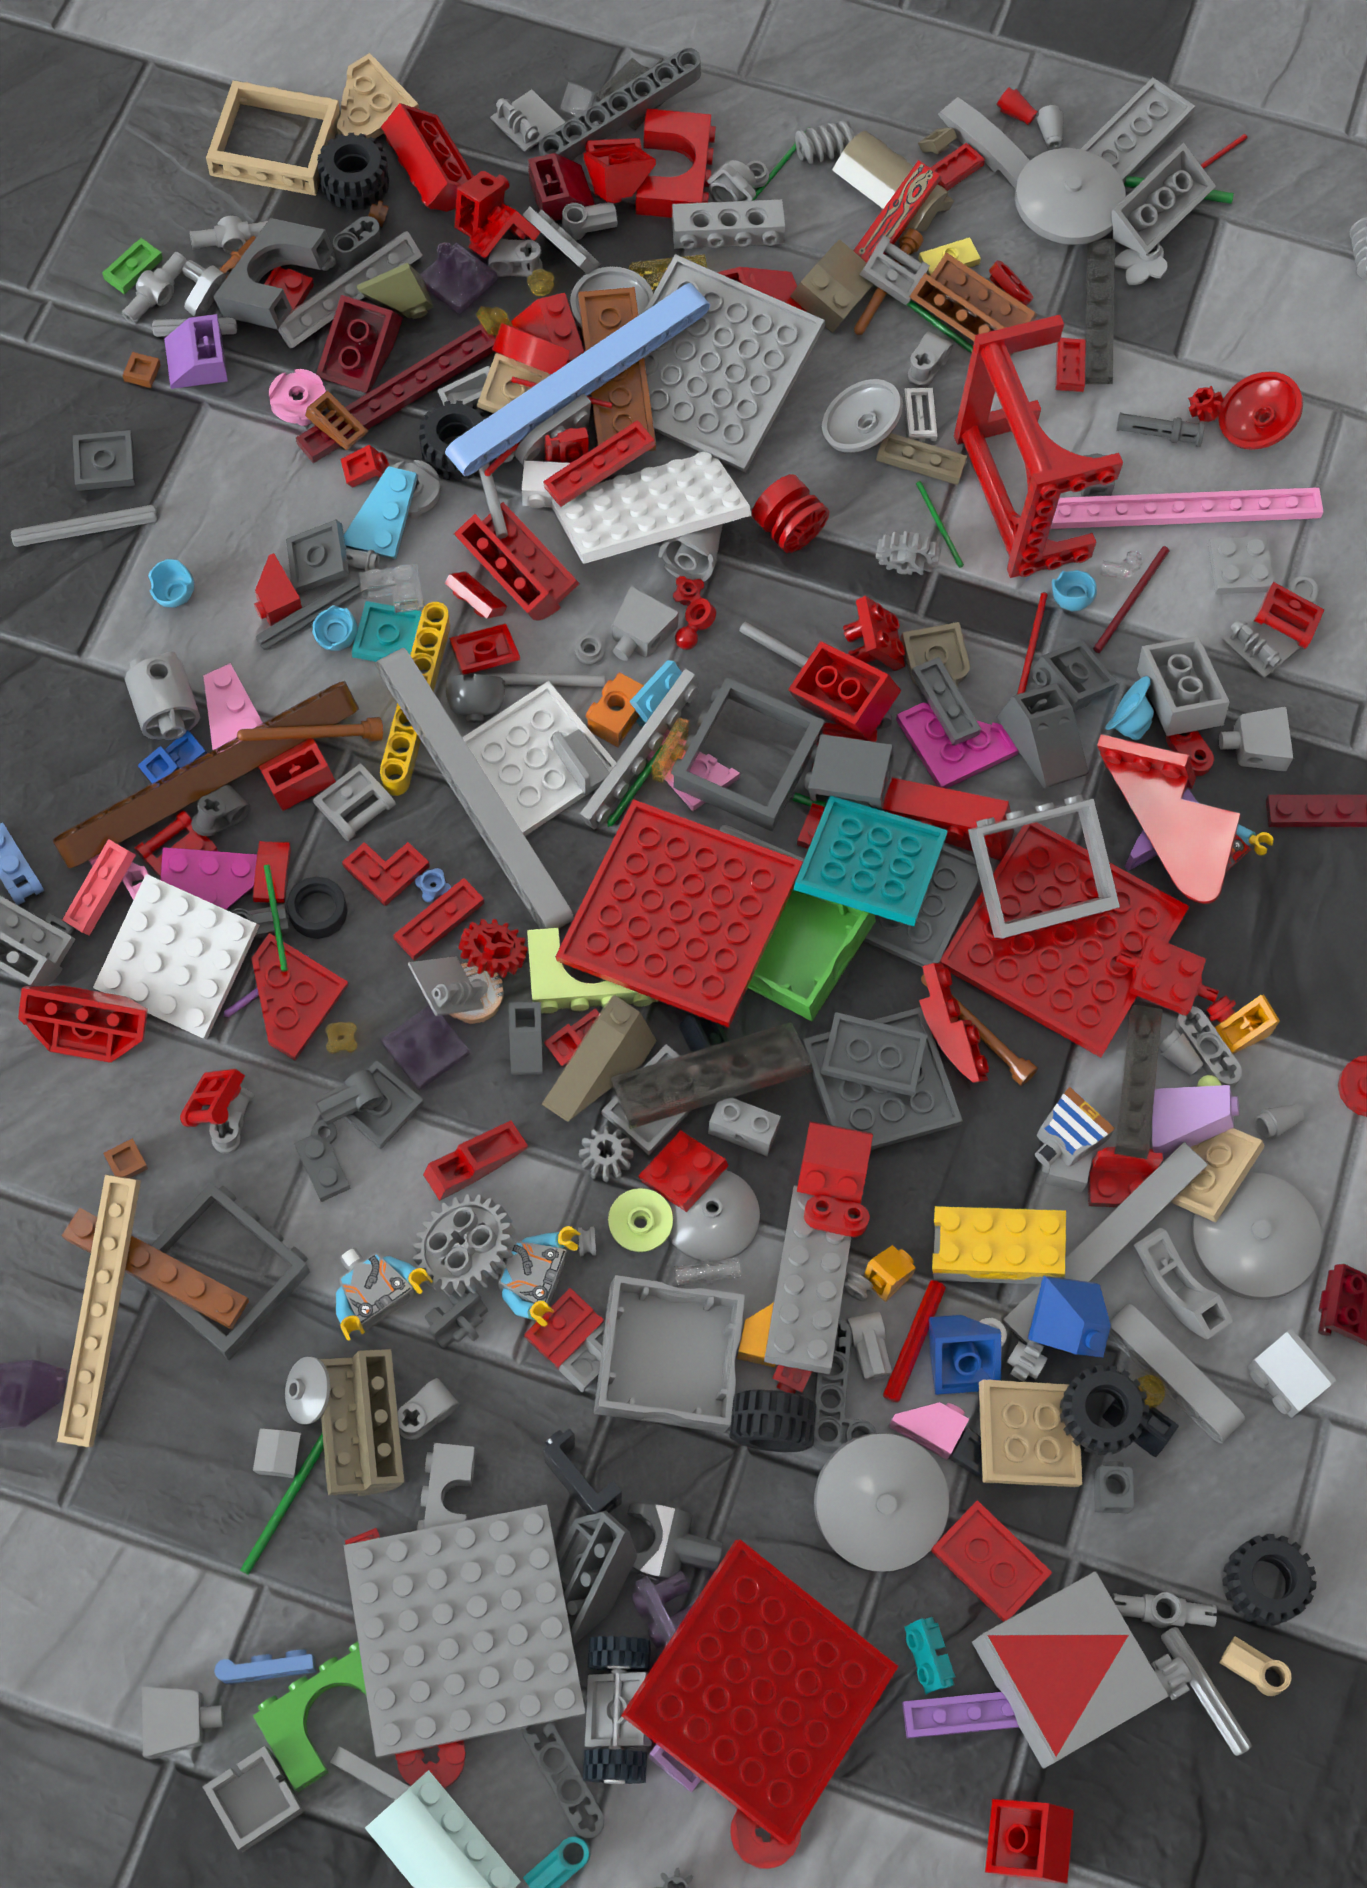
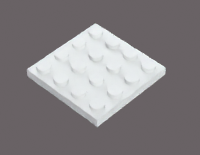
[462,681,616,836]
[93,874,260,1039]

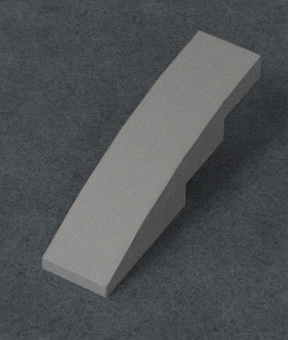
[938,97,1030,189]

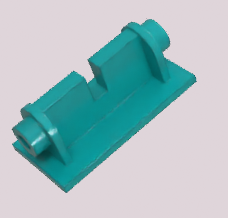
[904,1617,956,1694]

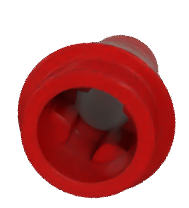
[997,87,1038,125]

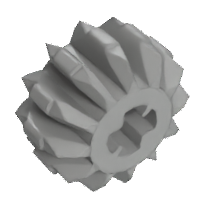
[579,1126,633,1182]

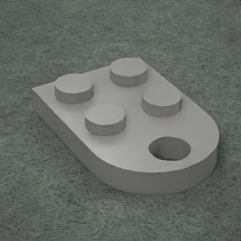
[515,394,591,466]

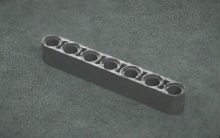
[539,48,701,160]

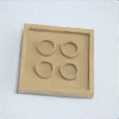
[979,1380,1083,1487]

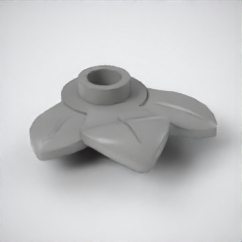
[1113,243,1168,285]

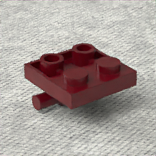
[1318,1263,1367,1346]

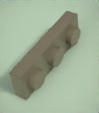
[876,433,967,485]

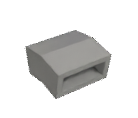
[253,1429,301,1478]

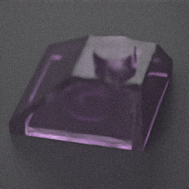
[0,1360,67,1430]

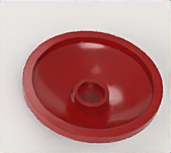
[1218,371,1303,450]

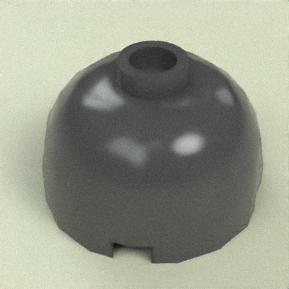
[446,674,505,723]

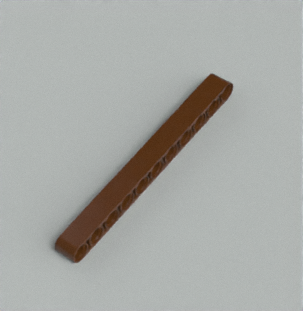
[53,681,359,868]

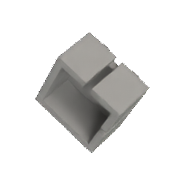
[202,1746,305,1852]

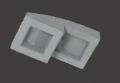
[559,1321,605,1392]

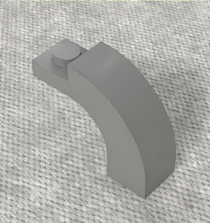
[1134,1228,1234,1339]

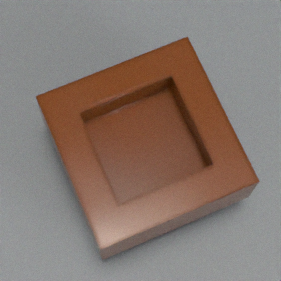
[123,352,161,388]
[103,1138,148,1178]

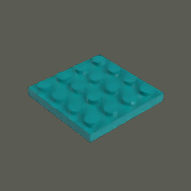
[794,795,948,926]

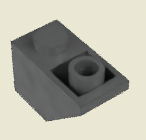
[509,1002,543,1075]

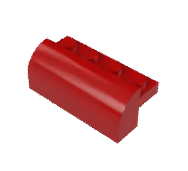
[454,502,580,621]

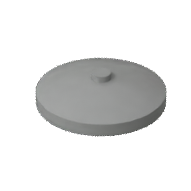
[1015,148,1126,245]
[1191,1172,1322,1300]
[814,1433,949,1572]

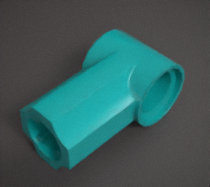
[523,1836,591,1888]

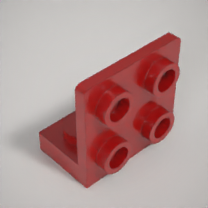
[468,203,541,258]
[1088,1147,1163,1207]

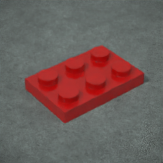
[931,1500,1053,1622]

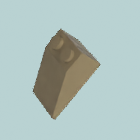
[790,239,874,333]

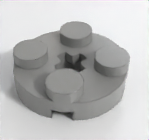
[392,460,441,518]

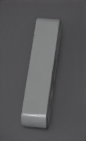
[1109,1304,1245,1443]

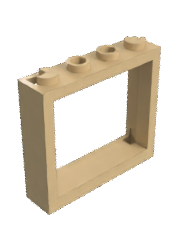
[206,80,340,196]

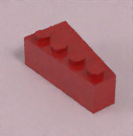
[882,777,1014,861]

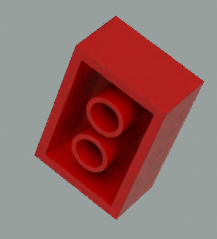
[788,641,902,740]

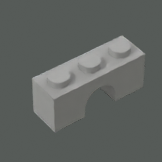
[417,1443,476,1530]

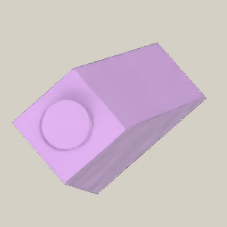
[1152,1085,1239,1160]

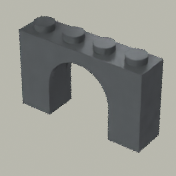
[213,218,334,329]

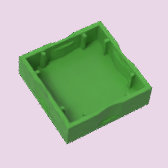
[748,889,876,1021]

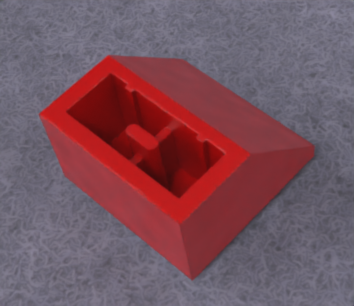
[259,738,336,811]

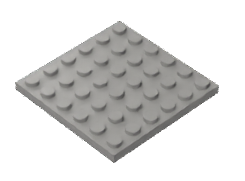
[644,254,826,473]
[343,1505,585,1758]

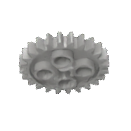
[413,1194,516,1296]

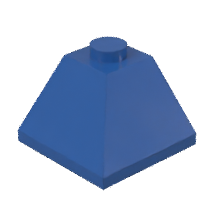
[1028,1275,1111,1358]
[929,1315,1001,1395]

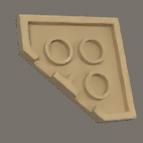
[337,53,419,139]

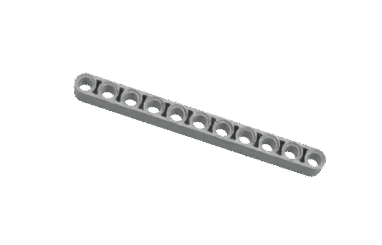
[376,648,574,929]

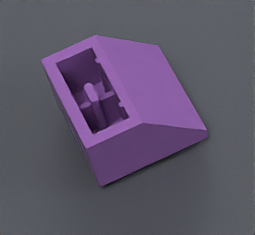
[164,314,228,389]

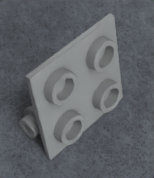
[490,89,565,152]
[1222,607,1301,678]
[408,956,488,1016]

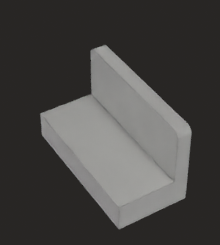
[553,729,609,795]

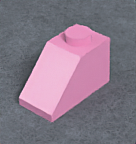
[889,1402,969,1460]

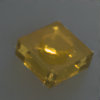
[476,306,513,335]

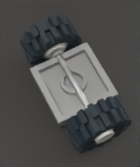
[583,1636,651,1784]

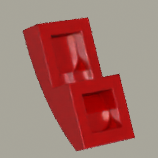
[253,841,291,903]
[544,1008,599,1068]

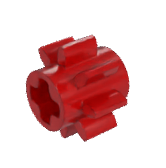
[1188,386,1224,422]

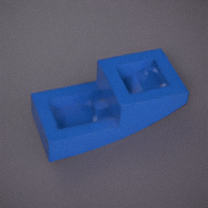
[138,730,208,783]

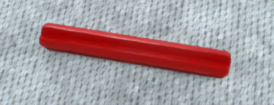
[883,1280,946,1403]

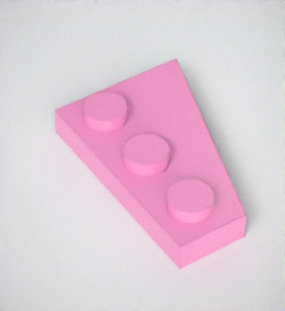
[203,663,263,750]
[647,729,740,811]

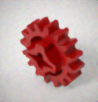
[458,919,528,978]

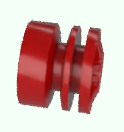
[751,474,830,553]

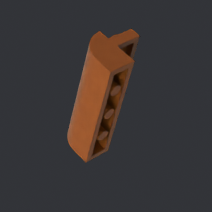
[909,252,1038,356]

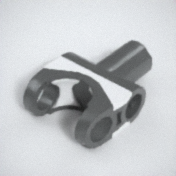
[627,1503,723,1583]

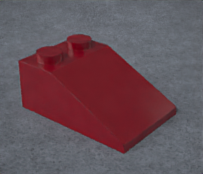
[316,295,403,394]

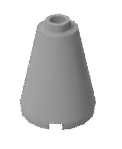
[658,524,723,581]

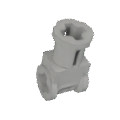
[209,1087,254,1154]

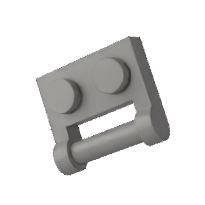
[860,235,930,305]
[313,763,396,841]

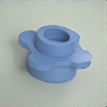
[415,868,451,902]

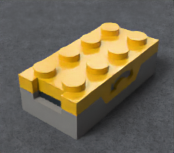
[932,1206,1066,1284]

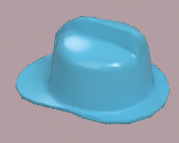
[1105,676,1154,740]

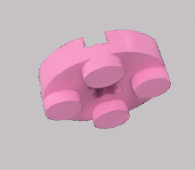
[269,369,326,426]

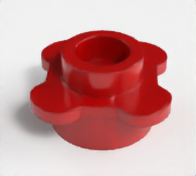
[673,576,704,606]

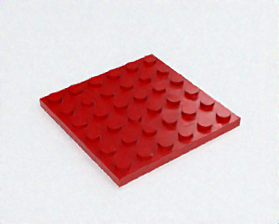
[555,799,803,1027]
[939,822,1190,1058]
[621,1539,898,1846]

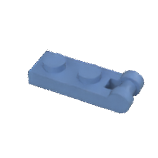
[0,823,44,905]
[214,1650,317,1685]

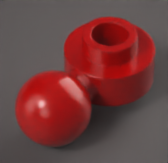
[675,598,716,650]

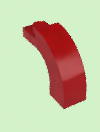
[492,323,571,374]

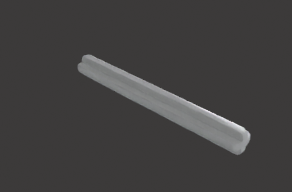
[11,505,157,547]

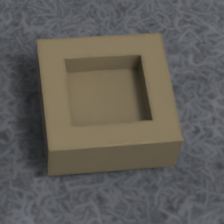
[918,128,957,154]

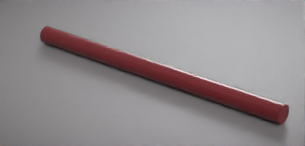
[1093,546,1170,653]

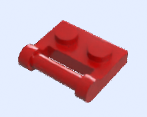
[1253,582,1325,649]
[134,810,218,879]
[180,1069,245,1127]

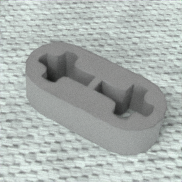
[184,265,226,317]

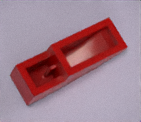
[423,1120,528,1201]

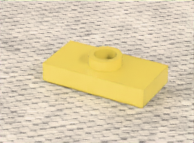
[918,237,981,276]

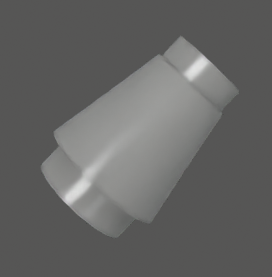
[1037,105,1063,149]
[1157,1029,1204,1076]
[1254,1104,1304,1139]

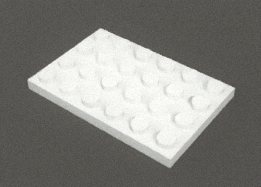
[551,452,751,564]

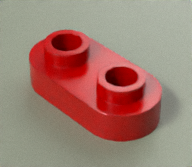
[989,260,1034,306]
[1166,730,1214,776]
[804,1195,870,1237]

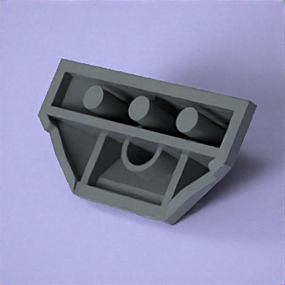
[557,1511,637,1646]

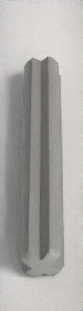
[1161,1627,1252,1756]

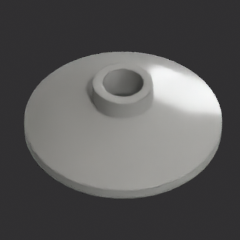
[285,1357,330,1424]

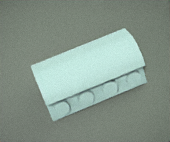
[365,1770,521,1888]

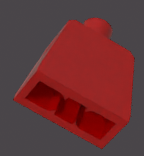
[455,171,510,237]

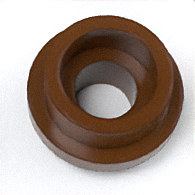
[368,200,389,228]

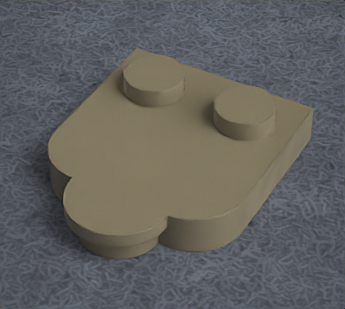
[901,622,970,688]

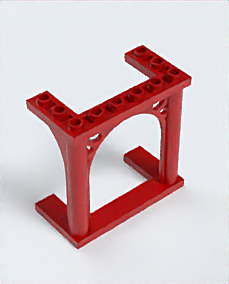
[954,315,1123,578]

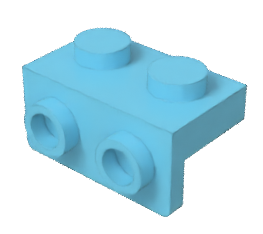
[629,660,682,727]

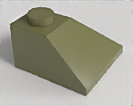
[356,263,434,319]

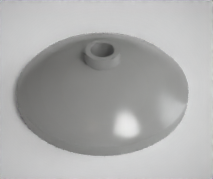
[570,267,653,329]
[822,379,903,452]
[666,1170,760,1263]

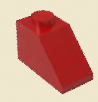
[254,553,302,626]

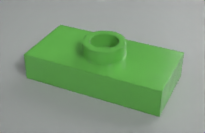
[102,238,163,294]

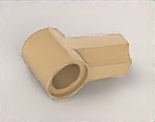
[1219,1636,1292,1696]

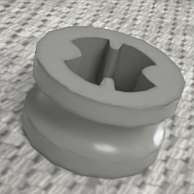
[578,1226,596,1257]
[843,1271,873,1301]

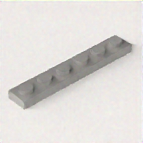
[277,231,423,348]
[580,669,699,829]

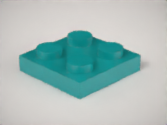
[352,601,422,662]

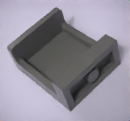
[805,734,894,811]

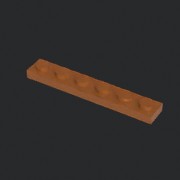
[61,1208,249,1330]

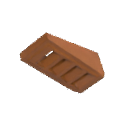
[305,390,368,450]

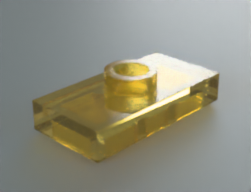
[652,717,689,783]

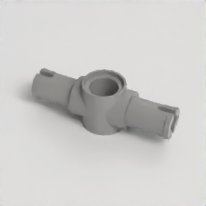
[189,216,268,254]
[122,251,187,325]
[1112,1592,1217,1628]

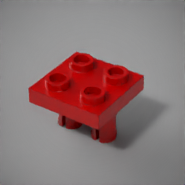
[843,596,905,671]

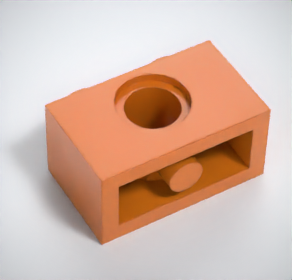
[586,672,644,748]

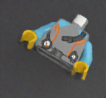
[495,1226,581,1327]
[336,1248,433,1341]

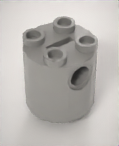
[124,652,200,740]

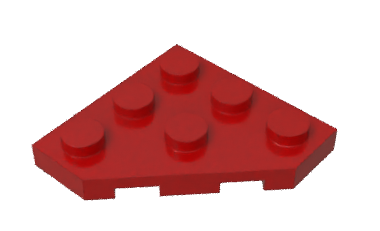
[252,933,348,1061]

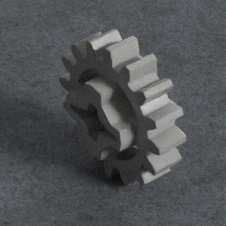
[876,531,940,575]

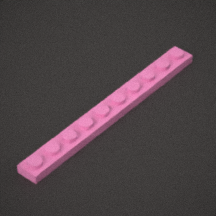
[1050,488,1323,529]

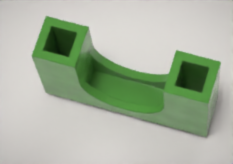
[253,1641,366,1792]

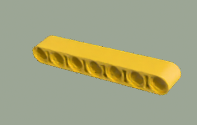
[380,602,450,796]

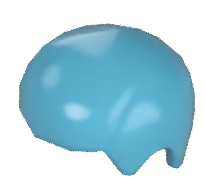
[148,559,194,608]
[1052,570,1097,611]
[312,605,358,651]

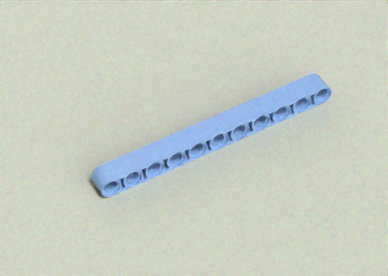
[445,283,710,476]

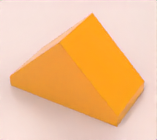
[1214,994,1280,1054]

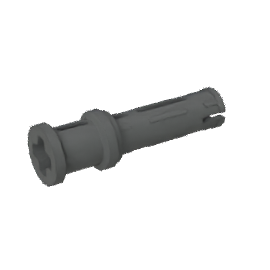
[1116,412,1205,447]

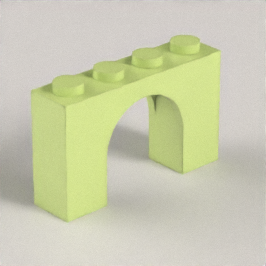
[527,928,658,1014]

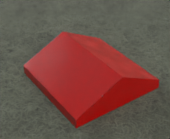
[449,623,520,675]

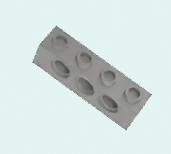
[672,199,785,249]

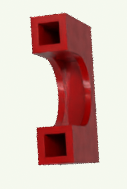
[636,109,716,218]

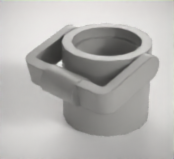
[707,160,756,202]

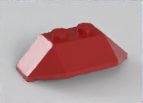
[18,985,148,1063]

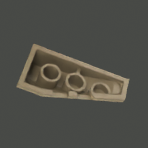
[542,995,657,1122]

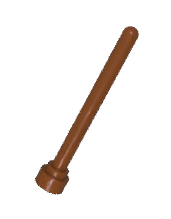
[854,228,924,335]
[237,717,383,742]
[921,974,1038,1086]

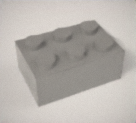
[1137,636,1229,736]

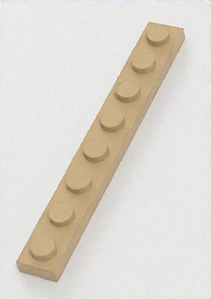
[57,1175,141,1447]

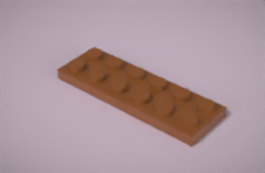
[578,287,656,451]

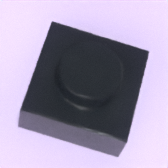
[948,1428,982,1477]

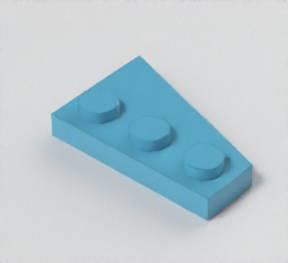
[344,466,418,559]

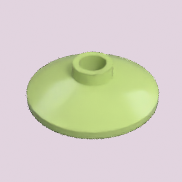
[608,1188,673,1252]

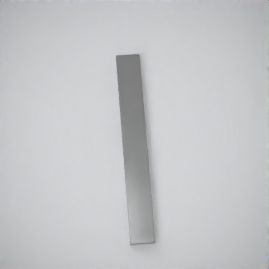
[1003,1142,1208,1344]

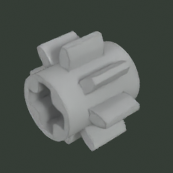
[1007,1340,1048,1382]
[1151,1654,1192,1700]

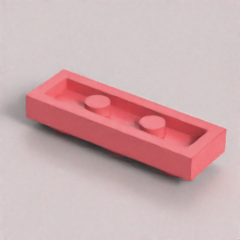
[62,839,136,936]

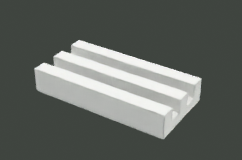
[904,388,937,442]

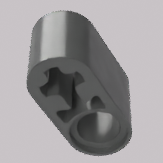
[333,216,381,270]

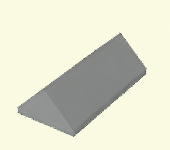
[1111,143,1216,255]

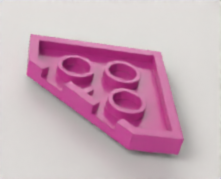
[896,702,1019,789]
[161,847,257,910]

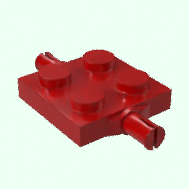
[1116,935,1219,1016]

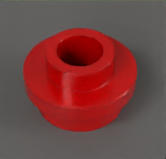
[1206,995,1236,1023]

